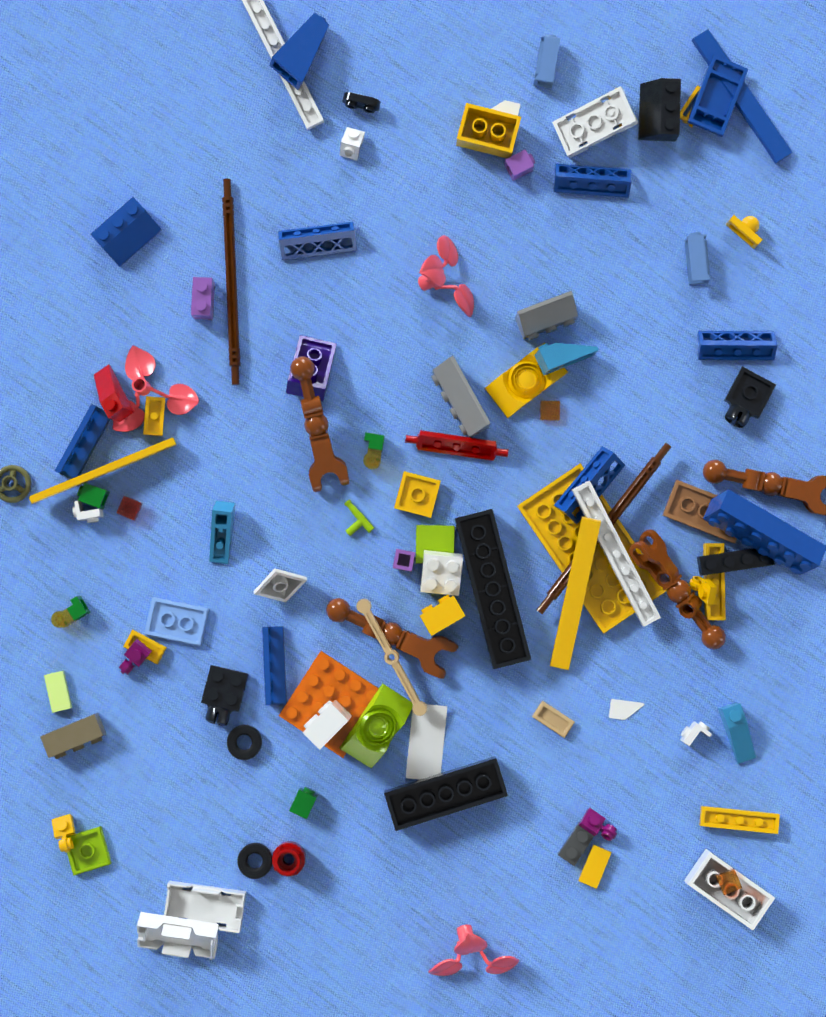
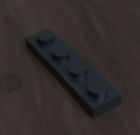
[697,549,775,576]

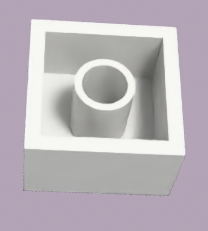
[420,550,463,596]

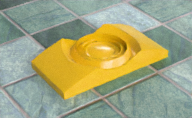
[485,343,568,418]

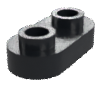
[342,92,381,113]

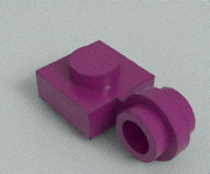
[119,639,152,675]
[579,808,617,841]

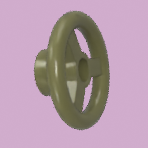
[0,465,31,503]

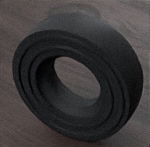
[227,725,262,760]
[237,843,272,879]

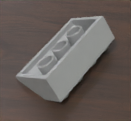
[431,356,490,437]

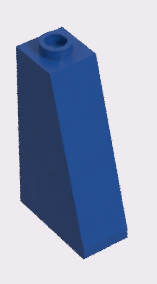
[269,13,329,90]

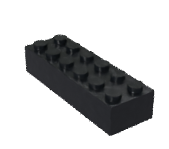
[384,756,508,831]

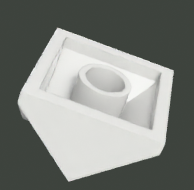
[253,569,307,602]

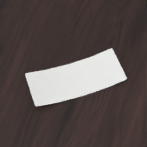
[406,704,447,780]

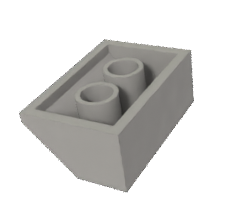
[515,291,578,340]

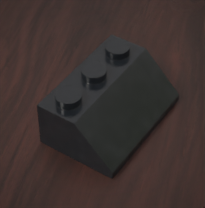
[638,78,681,141]

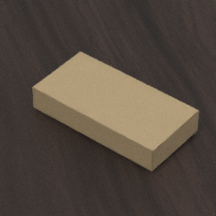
[532,701,575,738]

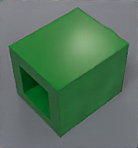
[77,483,110,510]
[289,787,317,819]

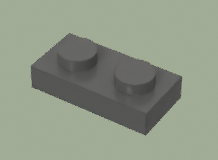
[558,822,594,866]

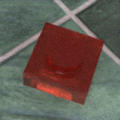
[117,496,143,521]

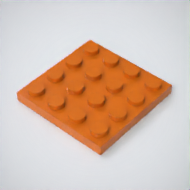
[279,651,379,758]

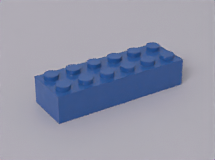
[703,489,826,575]

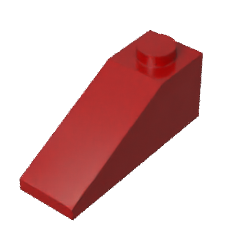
[94,364,134,422]

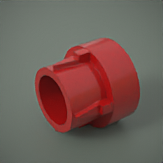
[272,841,306,876]

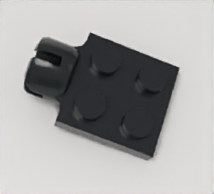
[724,366,776,428]
[201,665,249,726]

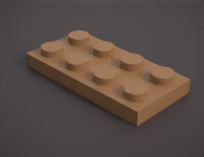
[662,480,737,544]

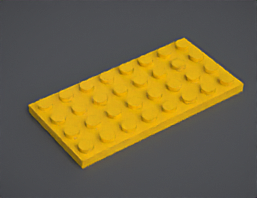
[517,463,667,634]

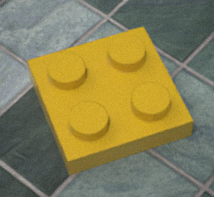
[394,471,441,518]

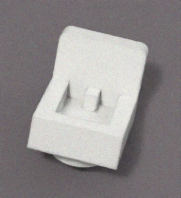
[339,127,365,160]
[72,501,104,523]
[680,721,712,746]

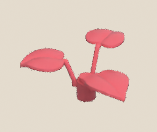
[418,235,474,317]
[112,345,199,432]
[428,924,519,976]

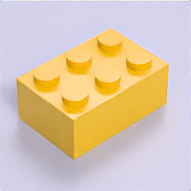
[456,103,521,159]
[419,595,465,636]

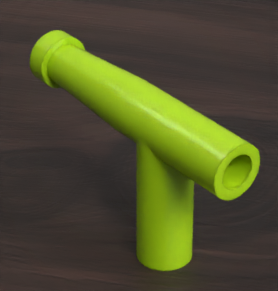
[344,499,374,536]

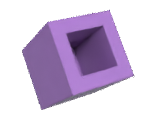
[504,149,535,181]
[393,549,415,572]

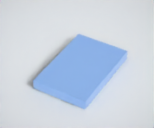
[144,597,210,646]

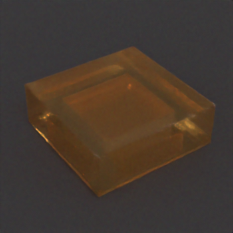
[540,401,560,421]
[715,868,742,895]

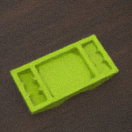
[340,683,413,768]

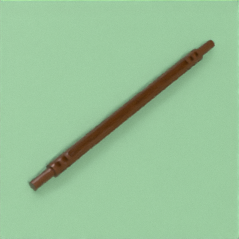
[222,178,241,385]
[536,443,671,614]

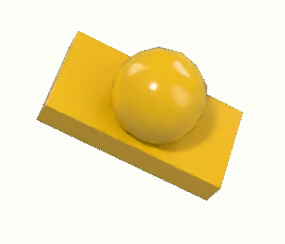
[726,215,763,249]

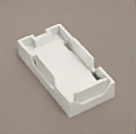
[552,86,638,158]
[164,881,247,933]
[137,912,219,960]

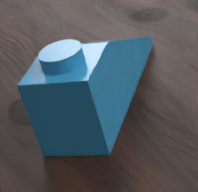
[534,343,599,375]
[209,501,235,564]
[718,702,756,764]

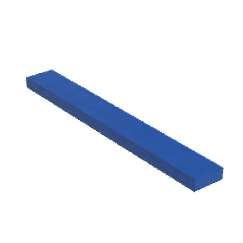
[692,29,793,164]

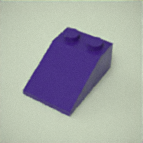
[286,335,337,402]

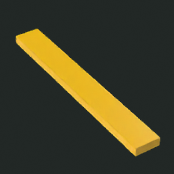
[29,438,177,504]
[550,517,601,670]

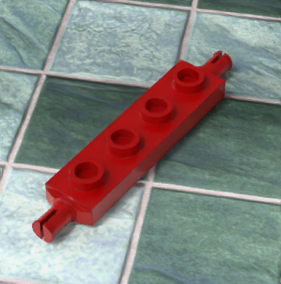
[405,430,509,461]

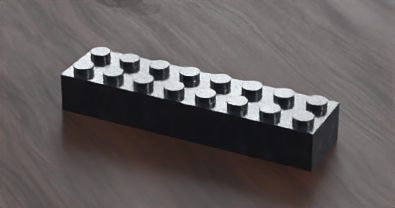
[454,509,531,669]

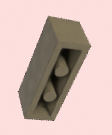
[40,713,106,759]

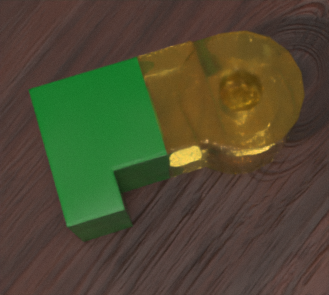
[363,432,385,470]
[51,596,90,628]

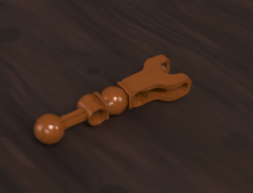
[290,356,349,492]
[703,460,826,516]
[629,530,726,650]
[326,598,459,679]

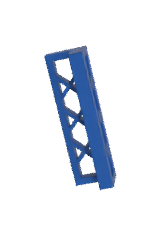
[553,164,631,198]
[278,222,357,260]
[697,331,778,360]
[55,403,110,479]
[554,446,625,524]
[262,626,287,705]

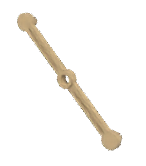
[356,599,427,716]

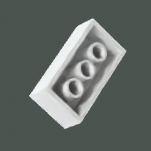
[303,700,352,750]
[684,849,775,930]

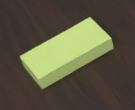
[44,671,72,713]

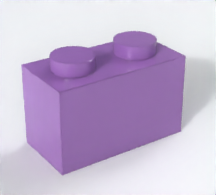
[191,277,215,320]

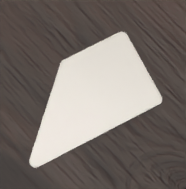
[491,100,520,116]
[609,699,644,720]

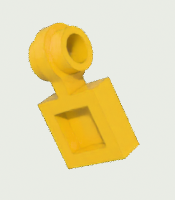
[689,576,718,605]
[51,814,76,853]

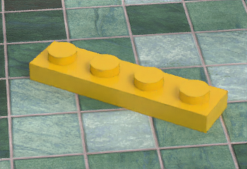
[703,543,726,620]
[699,806,780,834]

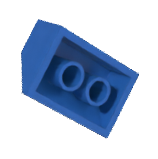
[90,197,162,267]

